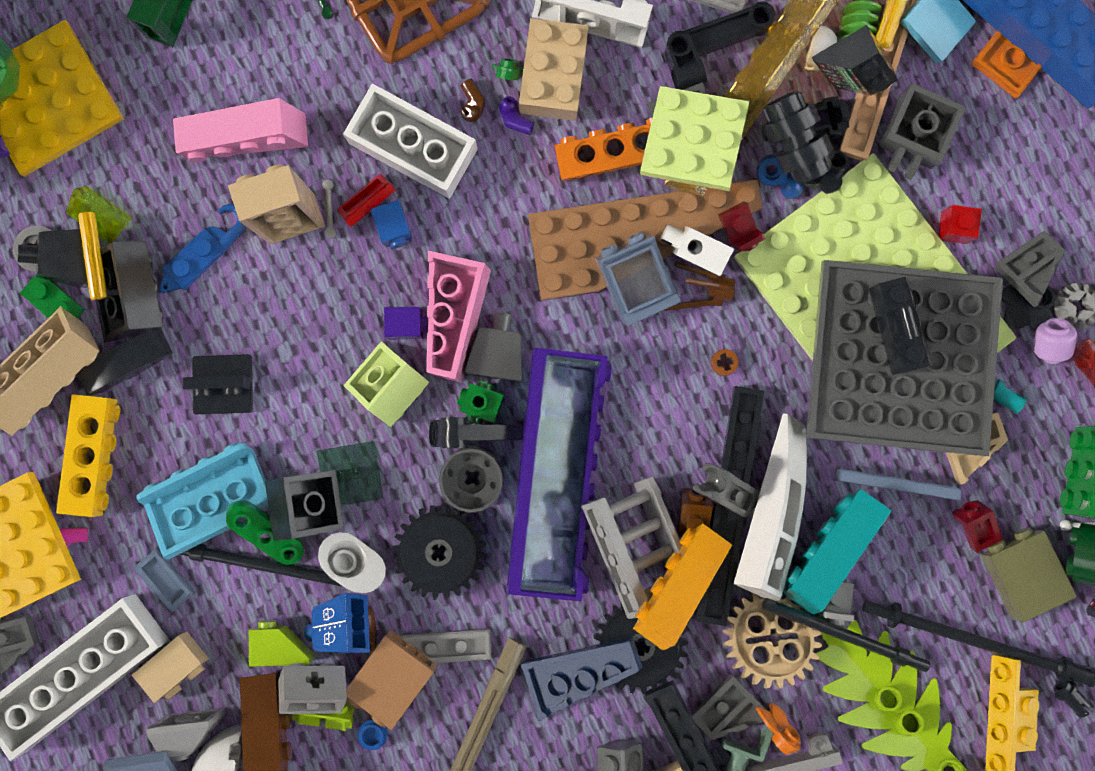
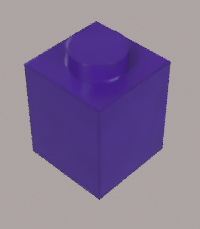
[384,307,428,340]

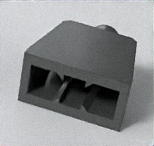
[465,313,522,383]

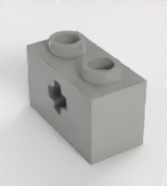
[278,663,347,714]

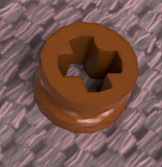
[711,349,739,376]

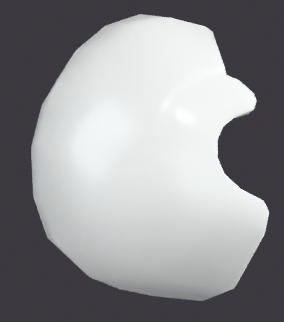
[805,24,838,72]

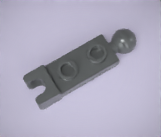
[693,463,760,518]

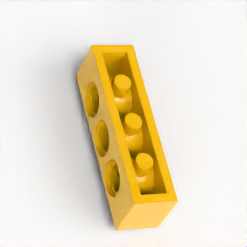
[56,394,120,517]

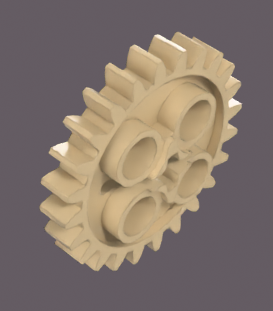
[723,593,822,689]

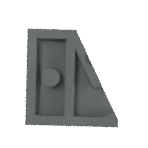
[995,231,1065,307]
[0,613,39,675]

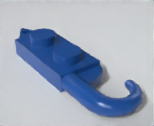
[159,204,247,294]

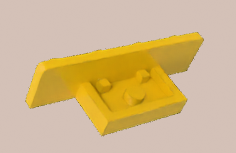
[985,655,1039,771]

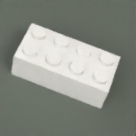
[343,84,478,199]

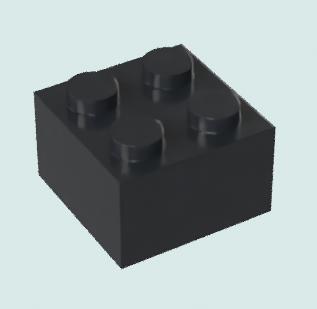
[265,470,344,541]

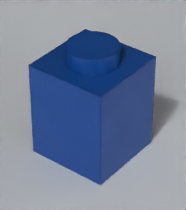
[371,200,413,249]

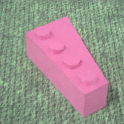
[173,98,308,162]
[427,251,491,383]

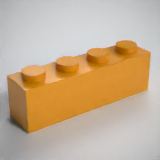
[633,523,732,650]

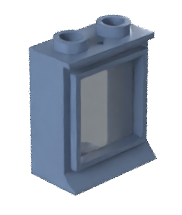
[595,232,682,326]

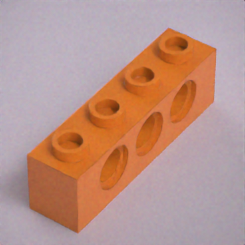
[554,118,652,182]

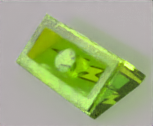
[65,185,132,243]

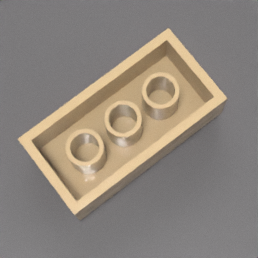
[228,164,325,245]
[0,306,99,436]

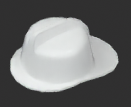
[318,532,386,593]

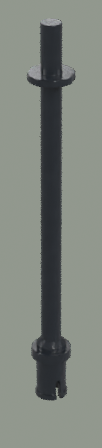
[862,600,1095,687]

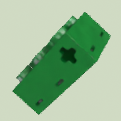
[1060,426,1095,520]

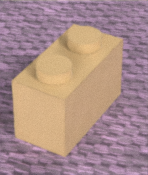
[132,632,209,703]

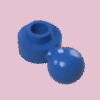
[757,154,804,199]

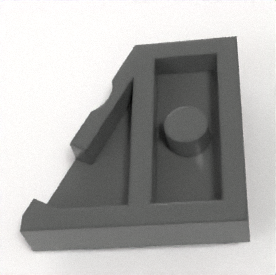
[691,674,767,740]

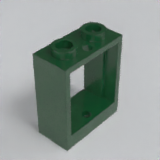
[127,0,193,48]

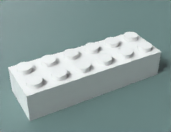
[0,594,170,761]

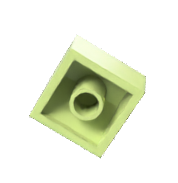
[343,341,429,427]

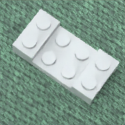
[532,0,653,48]

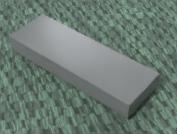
[401,628,492,663]

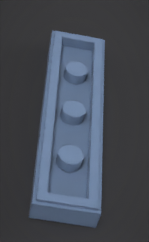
[834,469,962,500]

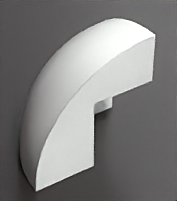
[191,724,243,771]

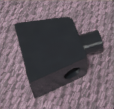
[17,229,88,288]

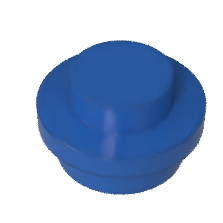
[357,719,388,750]

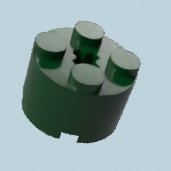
[1066,523,1095,586]

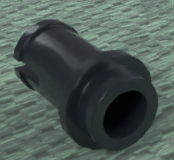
[1053,680,1094,718]

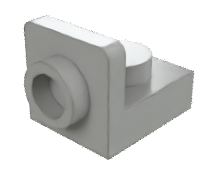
[818,582,854,626]

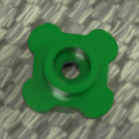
[492,58,524,80]

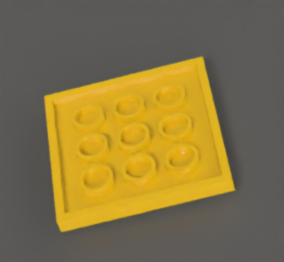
[0,20,124,177]
[0,472,81,619]

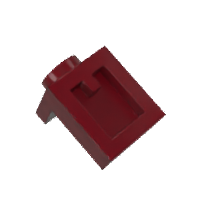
[718,201,766,252]
[952,500,1003,553]

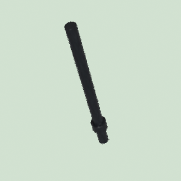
[179,544,342,587]
[762,598,930,672]

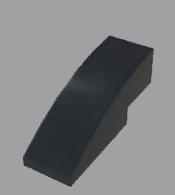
[77,327,173,395]

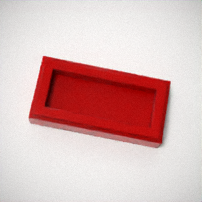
[337,174,396,227]

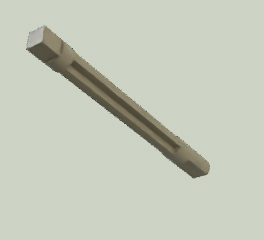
[450,637,527,771]

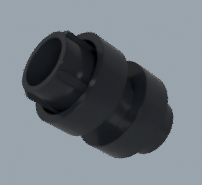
[762,90,833,184]

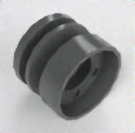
[439,445,504,513]

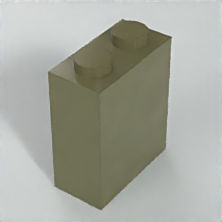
[980,527,1077,623]

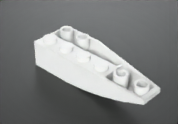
[734,414,807,602]

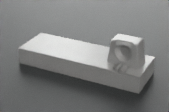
[746,732,843,771]

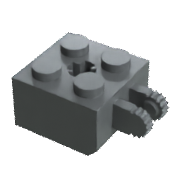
[878,83,966,180]

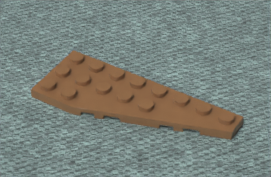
[528,179,762,301]

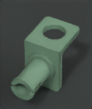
[720,723,773,771]

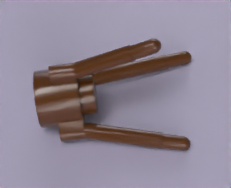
[664,261,735,311]

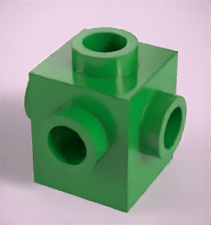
[457,380,505,425]

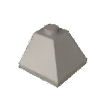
[146,708,226,761]

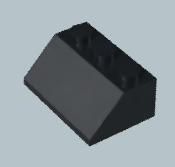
[96,241,163,343]

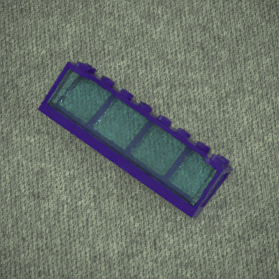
[506,348,612,602]

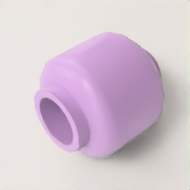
[1033,318,1078,364]

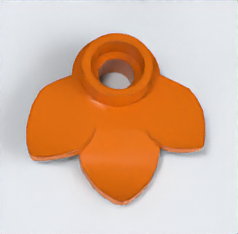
[755,702,801,755]

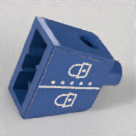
[304,593,370,654]

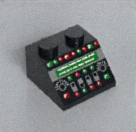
[812,25,898,96]

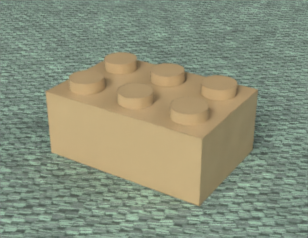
[519,18,589,121]

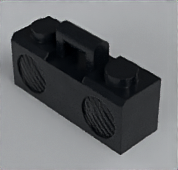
[869,276,932,375]

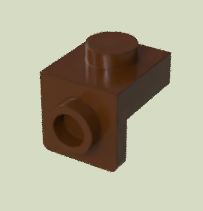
[678,488,713,534]

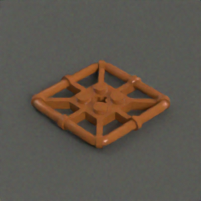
[346,0,490,64]

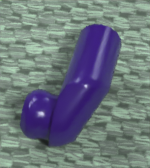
[499,96,535,136]

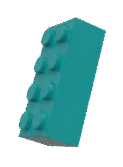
[782,489,892,615]

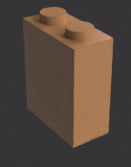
[346,629,439,730]

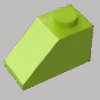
[249,620,315,667]

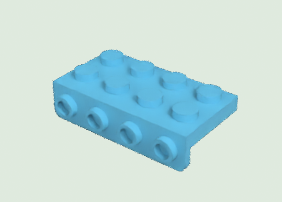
[136,443,269,560]

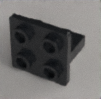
[183,354,253,415]

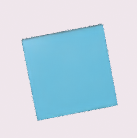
[900,0,976,64]

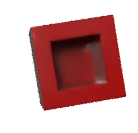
[938,205,982,244]

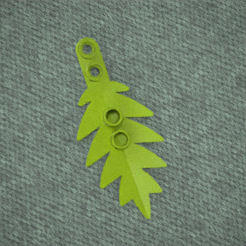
[816,616,968,771]

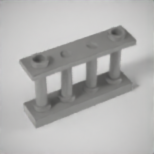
[582,476,682,619]

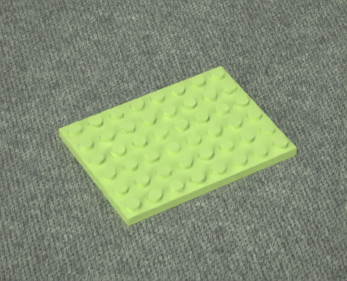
[734,153,1017,361]

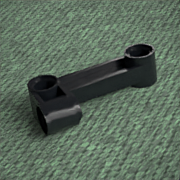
[664,1,776,90]
[429,417,553,448]

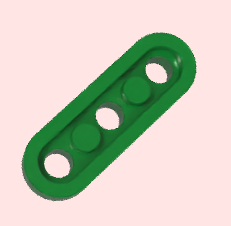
[226,500,304,565]

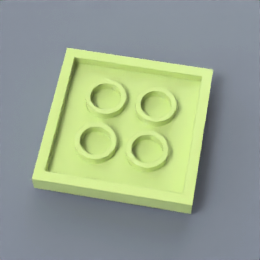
[640,86,749,191]

